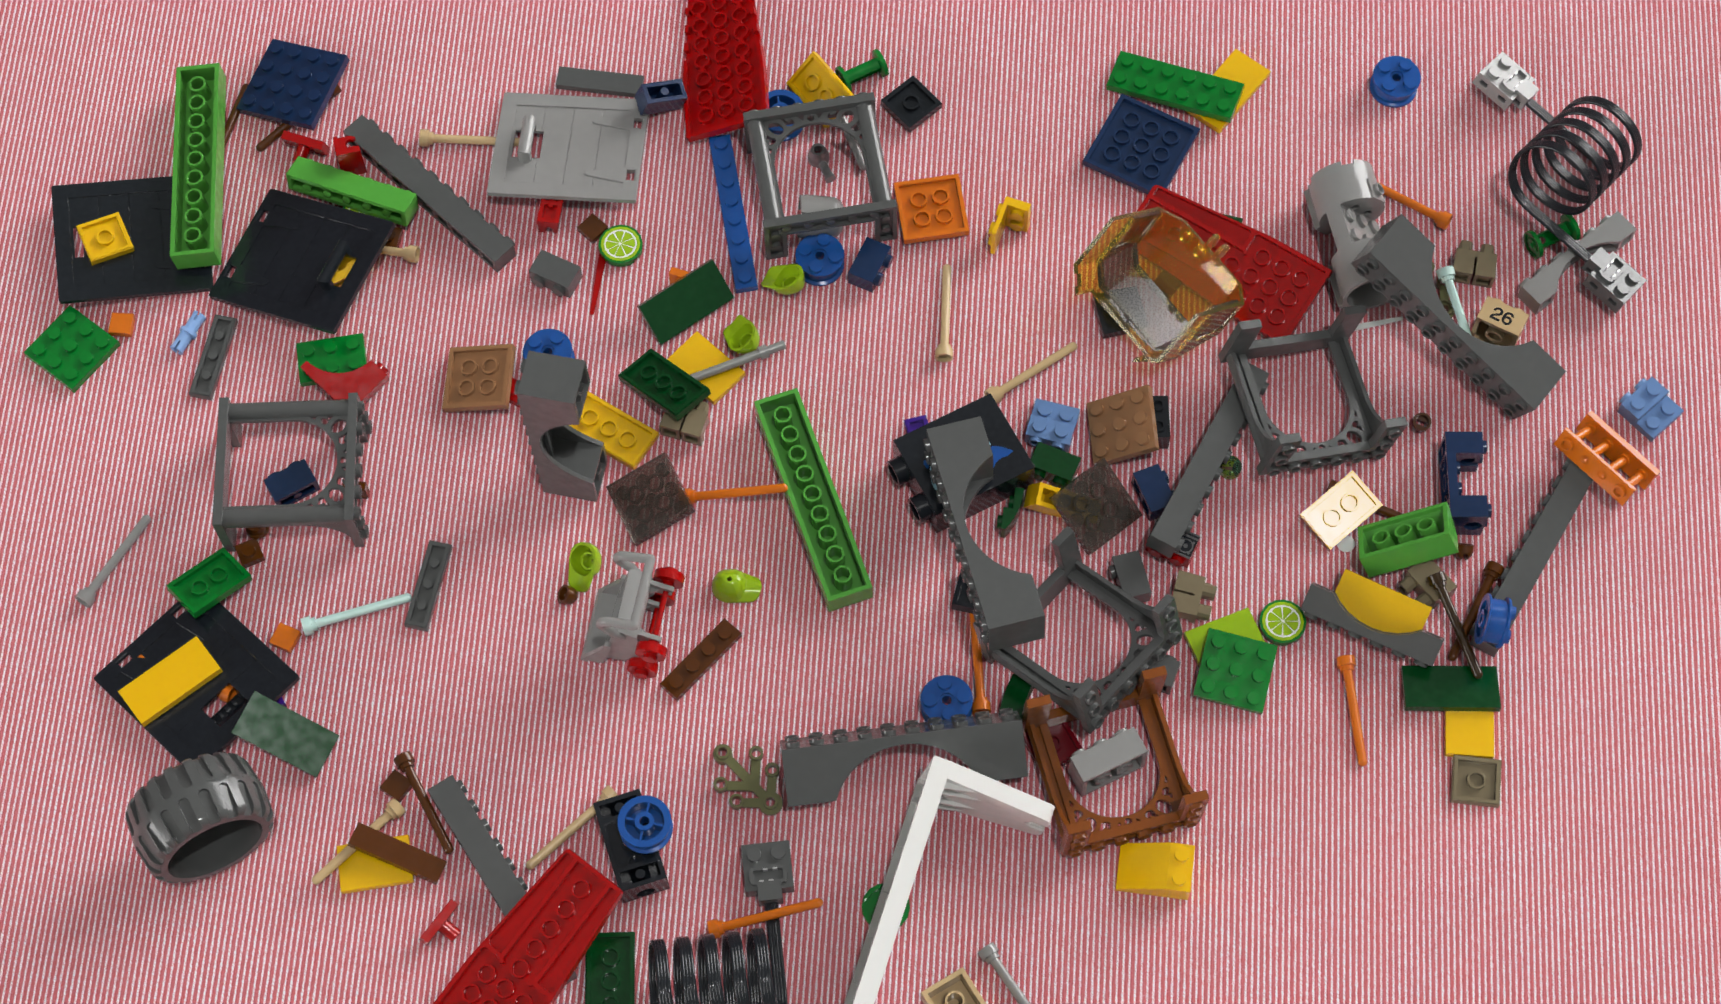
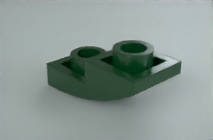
[997,487,1024,538]
[1000,674,1034,719]

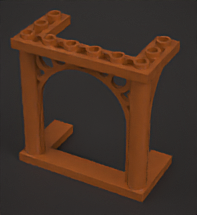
[1022,665,1209,858]

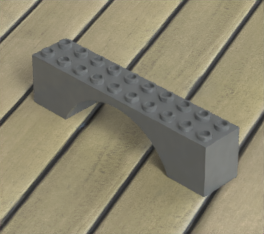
[1351,214,1566,419]
[514,350,608,502]
[923,416,1045,652]
[780,708,1028,807]

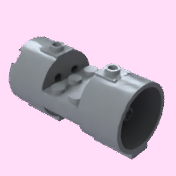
[1304,159,1389,309]

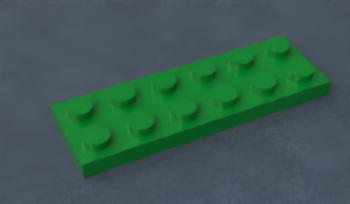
[1106,51,1244,123]

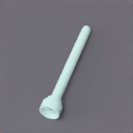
[1436,265,1472,335]
[300,593,412,636]

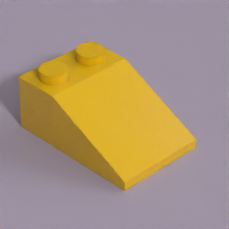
[1115,842,1195,900]

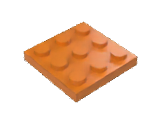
[894,174,970,244]

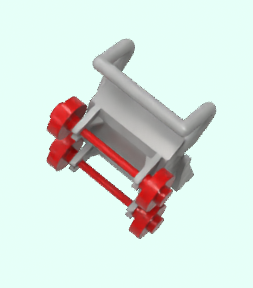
[580,551,685,679]

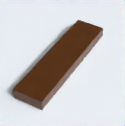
[348,822,447,885]

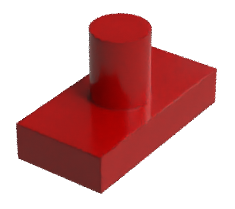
[281,130,330,161]
[419,899,461,946]

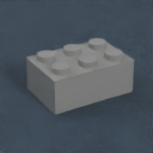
[1068,727,1148,797]

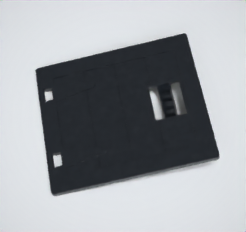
[51,176,214,304]
[209,189,395,334]
[94,602,300,764]

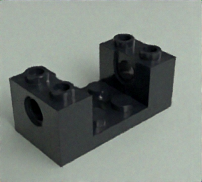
[593,789,670,903]

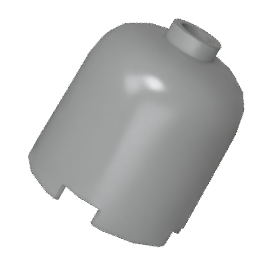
[797,194,844,238]

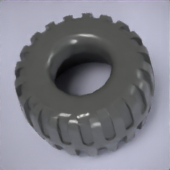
[125,752,274,884]

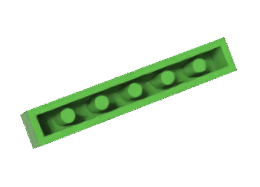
[286,156,419,227]

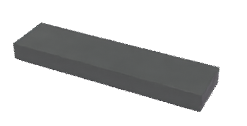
[556,66,645,97]
[189,314,238,401]
[404,540,453,632]

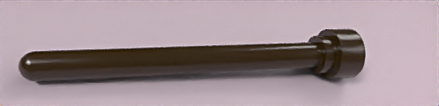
[1426,571,1483,679]

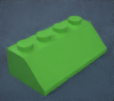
[1358,501,1459,578]

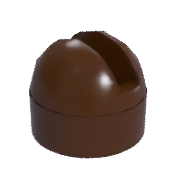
[1413,413,1431,432]
[1455,543,1474,560]
[557,585,578,604]

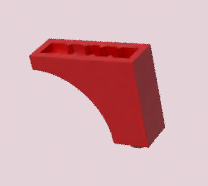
[300,360,389,404]

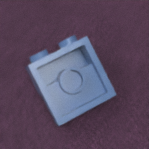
[1617,377,1684,442]
[1025,398,1080,453]

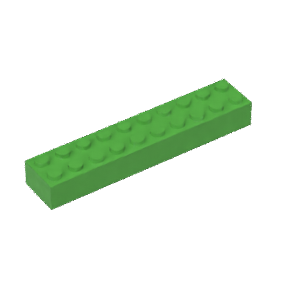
[170,63,226,269]
[754,388,873,612]

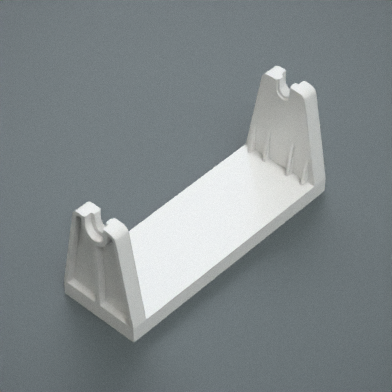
[844,755,1055,1004]

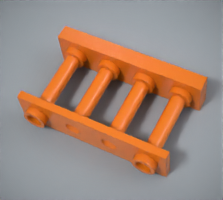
[1554,411,1661,506]

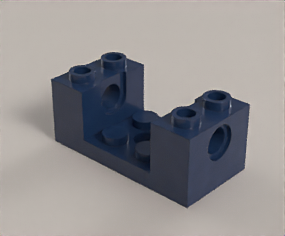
[1438,432,1492,535]

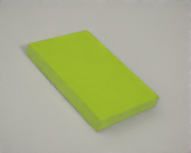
[1184,608,1265,667]

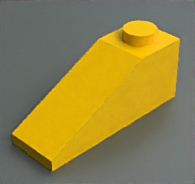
[1024,482,1101,524]

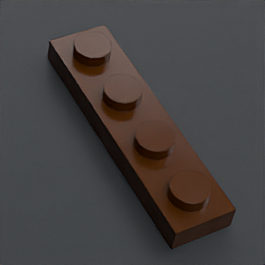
[660,618,742,702]

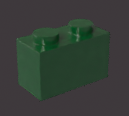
[1031,442,1081,490]

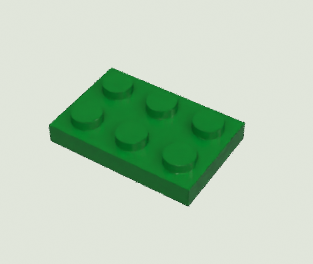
[296,333,367,387]
[166,547,252,619]

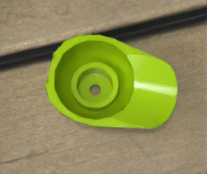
[761,264,805,295]
[723,315,760,354]
[568,542,602,592]
[712,569,762,603]

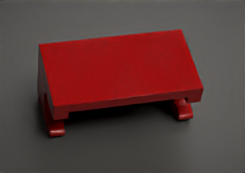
[333,136,367,175]
[537,199,564,233]

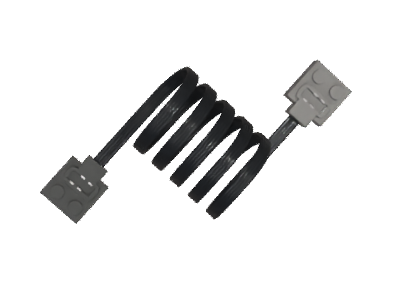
[1472,51,1647,313]
[648,840,794,1004]

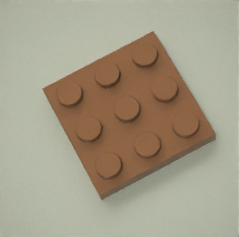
[442,344,516,412]
[1087,385,1160,468]

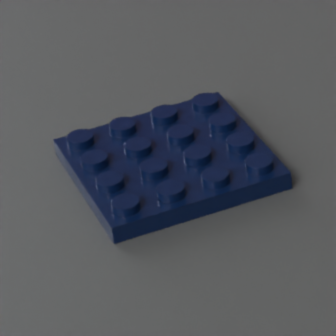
[236,39,349,130]
[1082,94,1200,194]

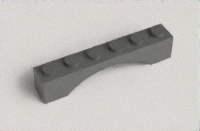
[1300,582,1444,668]

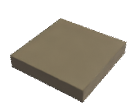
[1450,755,1502,808]

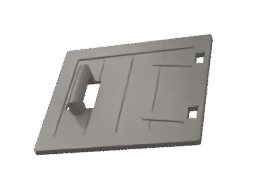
[487,92,649,204]

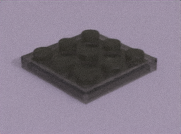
[606,452,695,546]
[1049,458,1142,555]

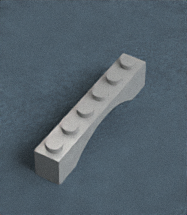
[1517,211,1637,315]

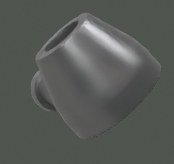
[808,143,836,183]

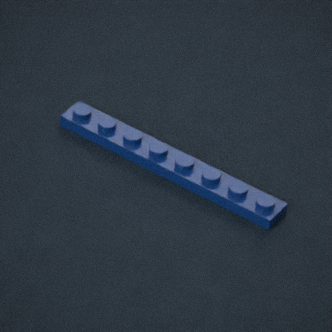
[709,134,758,294]

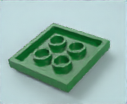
[23,305,120,393]
[1192,628,1278,715]

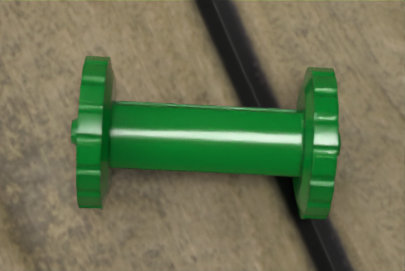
[835,49,889,92]
[1523,214,1581,259]

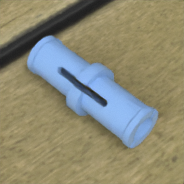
[170,311,206,355]

